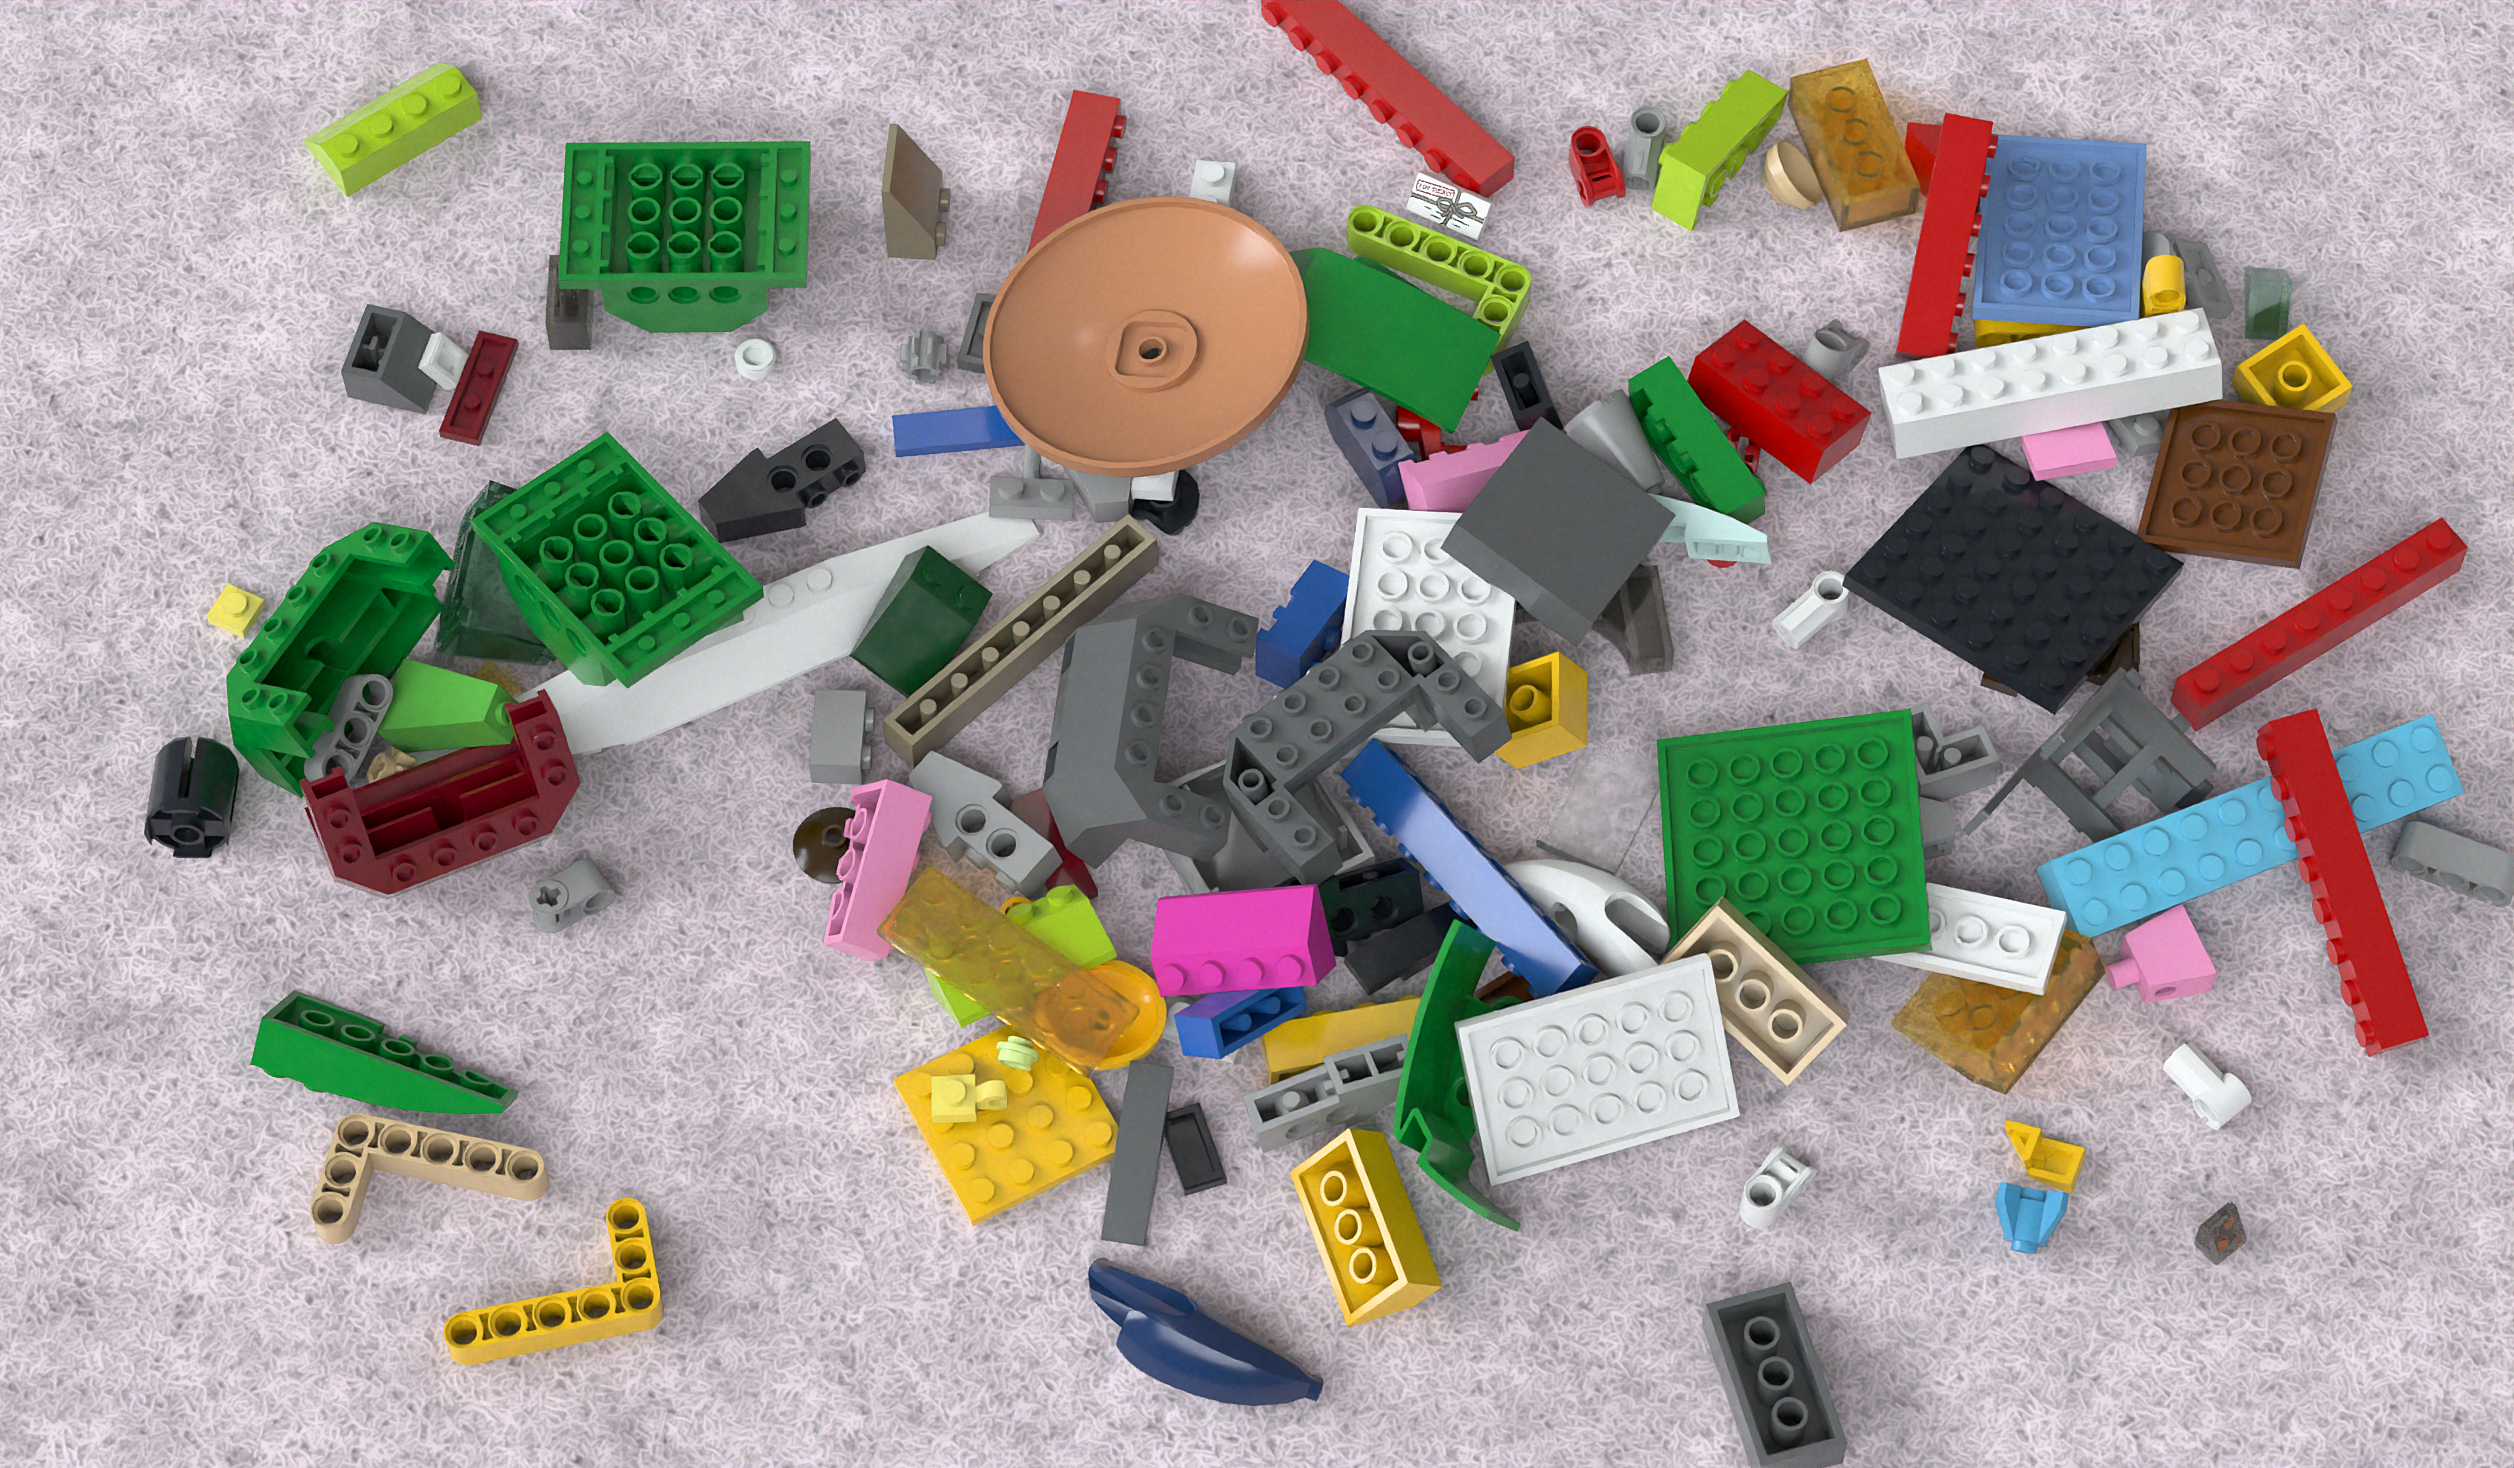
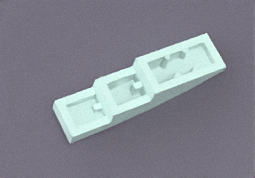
[1647,493,1772,564]

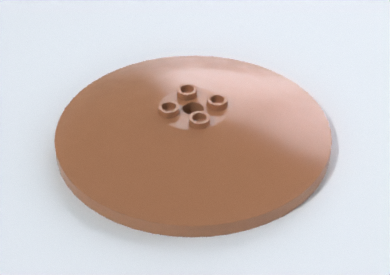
[983,196,1310,477]

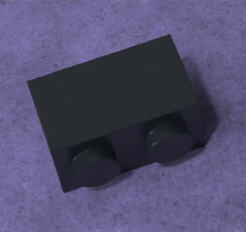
[1490,340,1564,432]

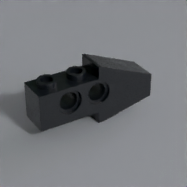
[698,418,866,543]
[1272,857,1424,957]

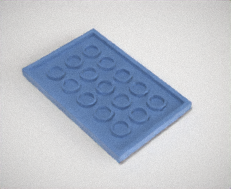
[1972,134,2147,327]

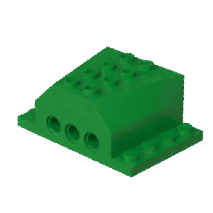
[558,141,811,333]
[471,432,764,689]

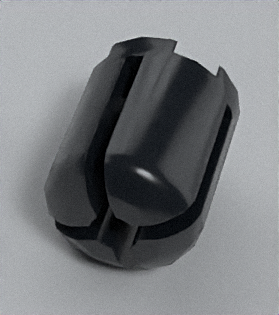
[144,736,240,858]

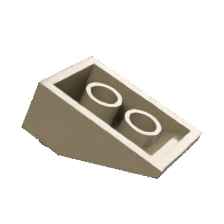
[881,124,951,260]

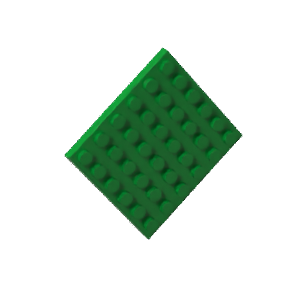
[1657,709,1932,965]

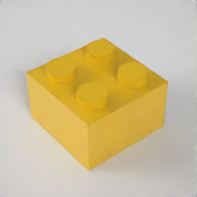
[2231,323,2353,413]
[1494,651,1588,769]

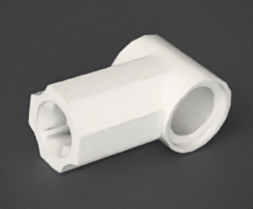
[1772,571,1849,650]
[2163,1042,2251,1130]

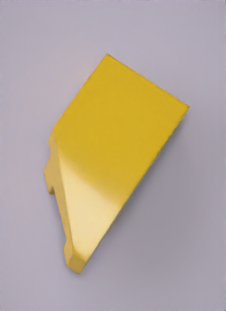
[2004,1119,2087,1193]

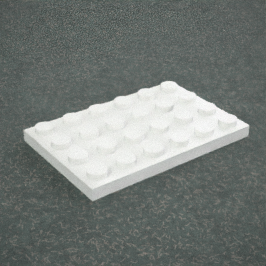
[1341,508,1517,749]
[1454,953,1740,1186]

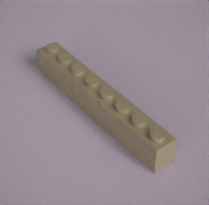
[883,514,1158,770]

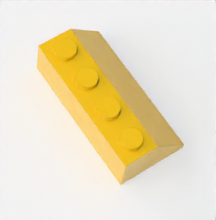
[1290,1128,1443,1327]

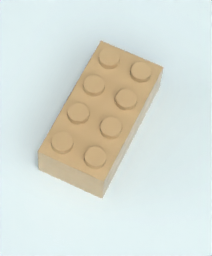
[1660,896,1851,1087]

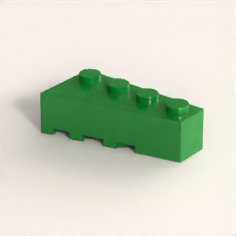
[1628,356,1767,525]

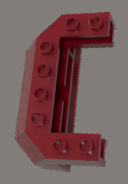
[299,689,581,900]

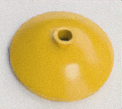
[1036,959,1167,1070]

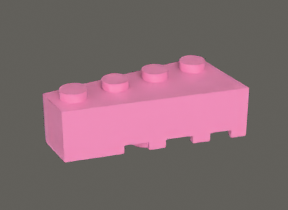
[1398,429,1530,513]
[824,779,933,962]

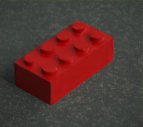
[1687,319,1872,485]

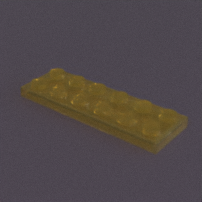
[877,864,1140,1079]

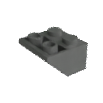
[341,304,437,415]

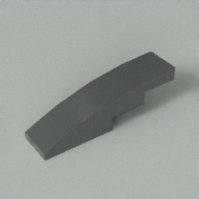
[1101,1061,1174,1246]

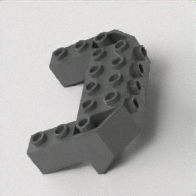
[1223,630,1512,885]

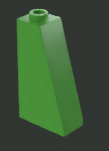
[376,659,519,753]

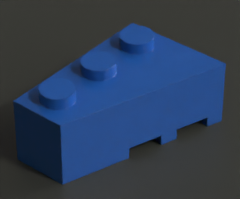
[1255,559,1350,689]

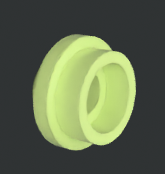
[996,1036,1040,1071]

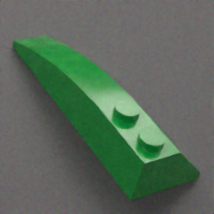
[250,990,519,1114]

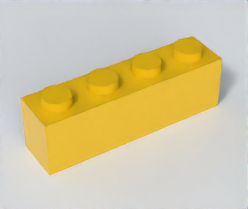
[1261,995,1422,1085]

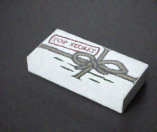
[1405,170,1495,240]

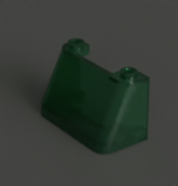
[434,480,557,667]

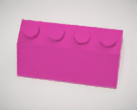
[1150,884,1337,997]

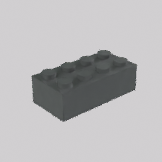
[1702,1282,1847,1468]

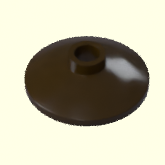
[793,807,856,884]

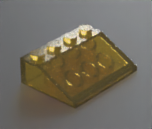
[1891,929,2106,1095]

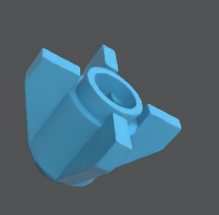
[1995,1182,2069,1254]

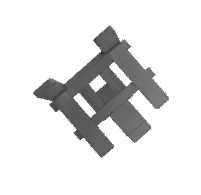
[1962,667,2216,843]

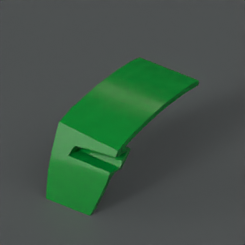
[1288,247,1501,434]
[1393,919,1526,1232]

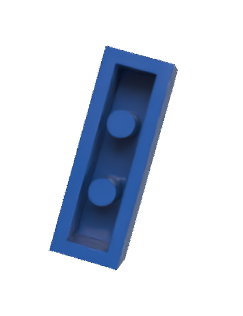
[1174,986,1308,1059]

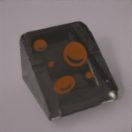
[2194,1202,2247,1265]

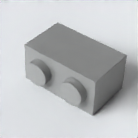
[809,689,875,785]

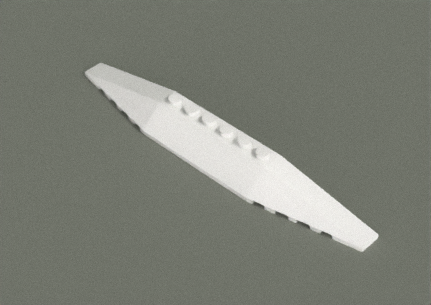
[409,511,1039,767]

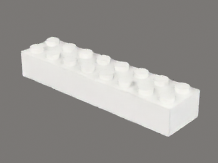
[1878,307,2223,459]

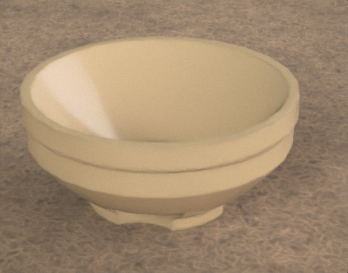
[1761,140,1822,210]

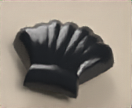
[1131,469,1200,536]

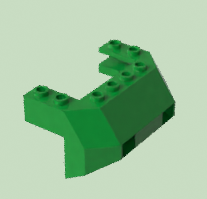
[226,522,456,799]

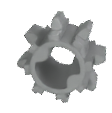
[900,331,950,384]

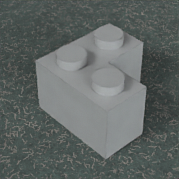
[1904,702,2000,802]

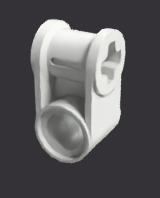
[1739,1143,1817,1228]

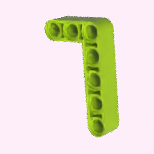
[1347,205,1531,377]

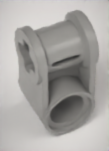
[1801,319,1870,382]
[529,858,615,934]

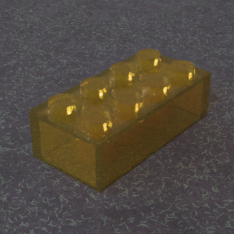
[1787,58,1920,233]

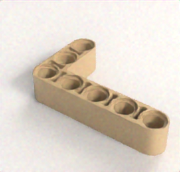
[310,1113,549,1244]

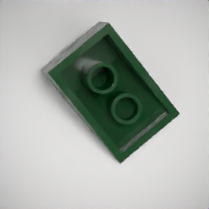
[849,545,993,699]

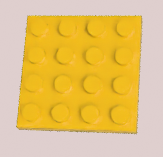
[893,1011,1119,1226]

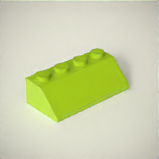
[304,62,482,197]
[918,884,1117,1028]

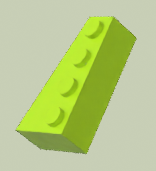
[1651,69,1788,231]

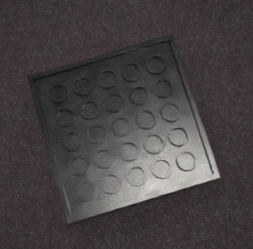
[1842,444,2184,715]

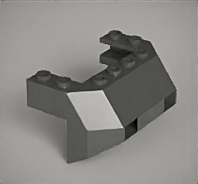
[1042,593,1259,869]

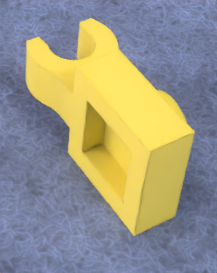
[931,1074,1008,1124]

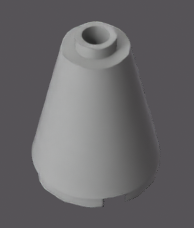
[1564,389,1665,496]

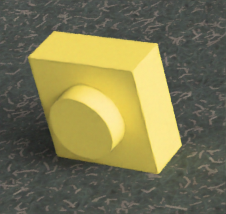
[206,583,266,639]

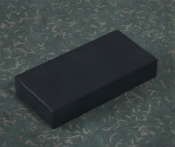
[1164,1103,1227,1196]

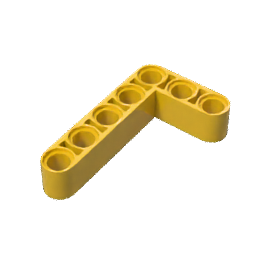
[1974,255,2186,349]
[443,1197,664,1365]

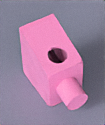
[2105,904,2217,1003]

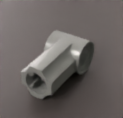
[1622,106,1666,191]

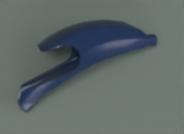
[1088,1257,1324,1406]

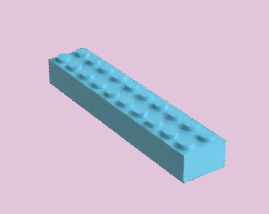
[2036,714,2465,948]

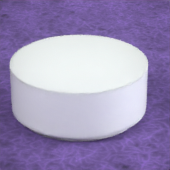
[735,338,777,379]

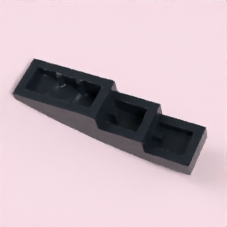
[1344,901,1478,996]

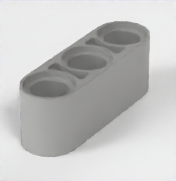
[304,674,393,784]
[2391,821,2514,907]

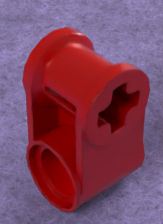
[1568,126,1626,207]

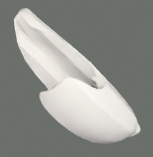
[1502,859,1670,979]

